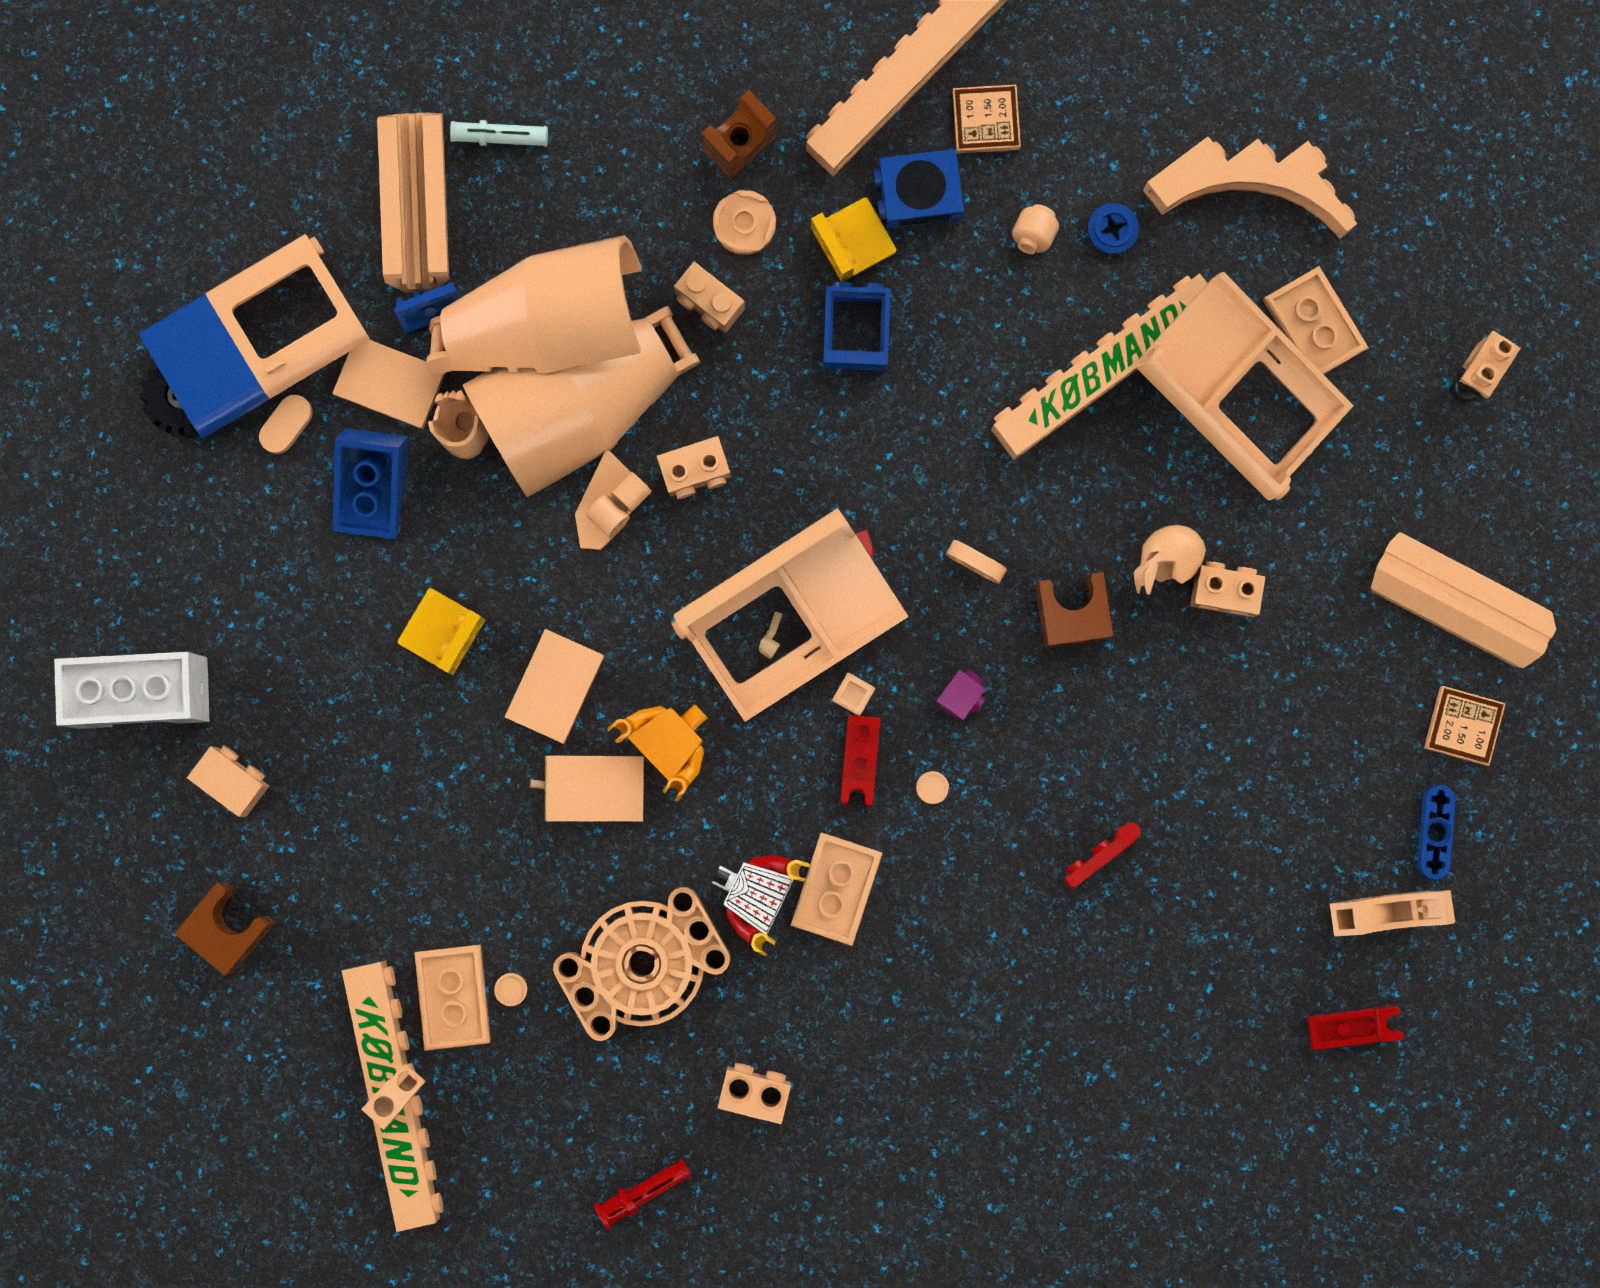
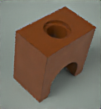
[701,90,777,180]
[1035,572,1113,649]
[175,882,276,976]

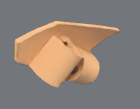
[575,450,652,550]

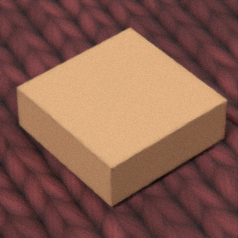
[832,672,876,716]

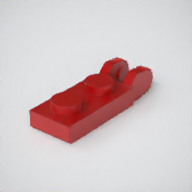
[1063,822,1141,890]

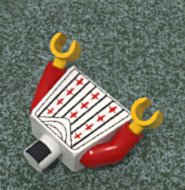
[712,855,810,956]

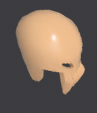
[428,390,489,459]
[1134,525,1206,595]

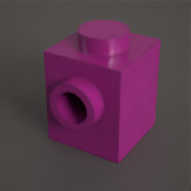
[935,669,986,722]

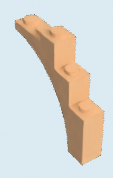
[1143,137,1357,239]

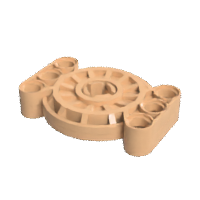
[553,887,731,1041]

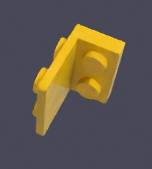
[811,197,896,282]
[398,588,486,675]

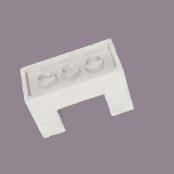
[54,652,210,729]

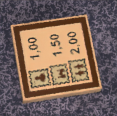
[952,85,1021,154]
[1424,686,1505,766]

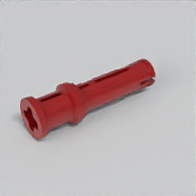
[594,1158,692,1230]

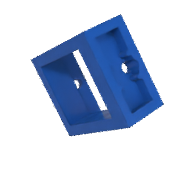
[823,282,891,371]

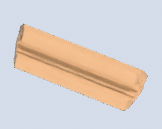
[377,112,449,293]
[1371,532,1556,668]

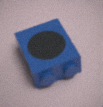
[873,149,964,229]

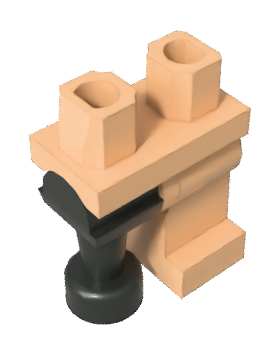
[1452,331,1521,402]

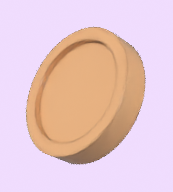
[916,771,949,804]
[494,973,528,1006]

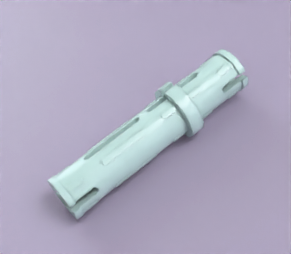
[450,120,548,147]

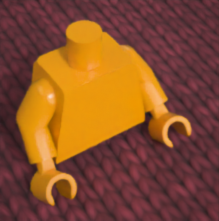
[608,704,708,802]

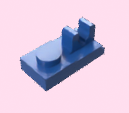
[394,282,460,334]

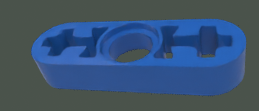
[1417,785,1456,879]

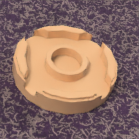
[713,190,776,255]

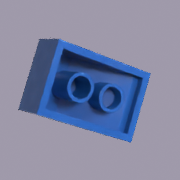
[333,428,409,539]

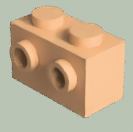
[674,261,745,334]
[657,436,731,499]
[1190,561,1266,617]
[187,745,269,817]

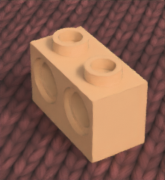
[718,1063,791,1124]

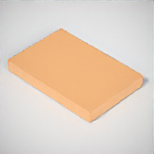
[1263,266,1369,375]
[332,340,447,430]
[505,629,605,744]
[545,756,644,822]
[790,833,882,946]
[414,944,491,1051]

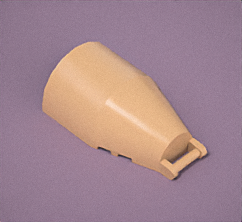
[426,235,642,374]
[463,306,701,497]

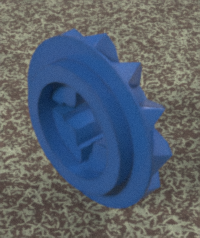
[1088,203,1139,255]

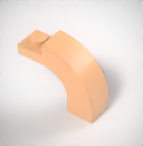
[1330,890,1455,936]

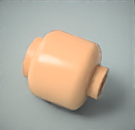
[1012,204,1059,254]

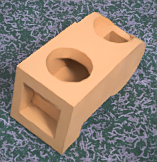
[361,1064,426,1130]

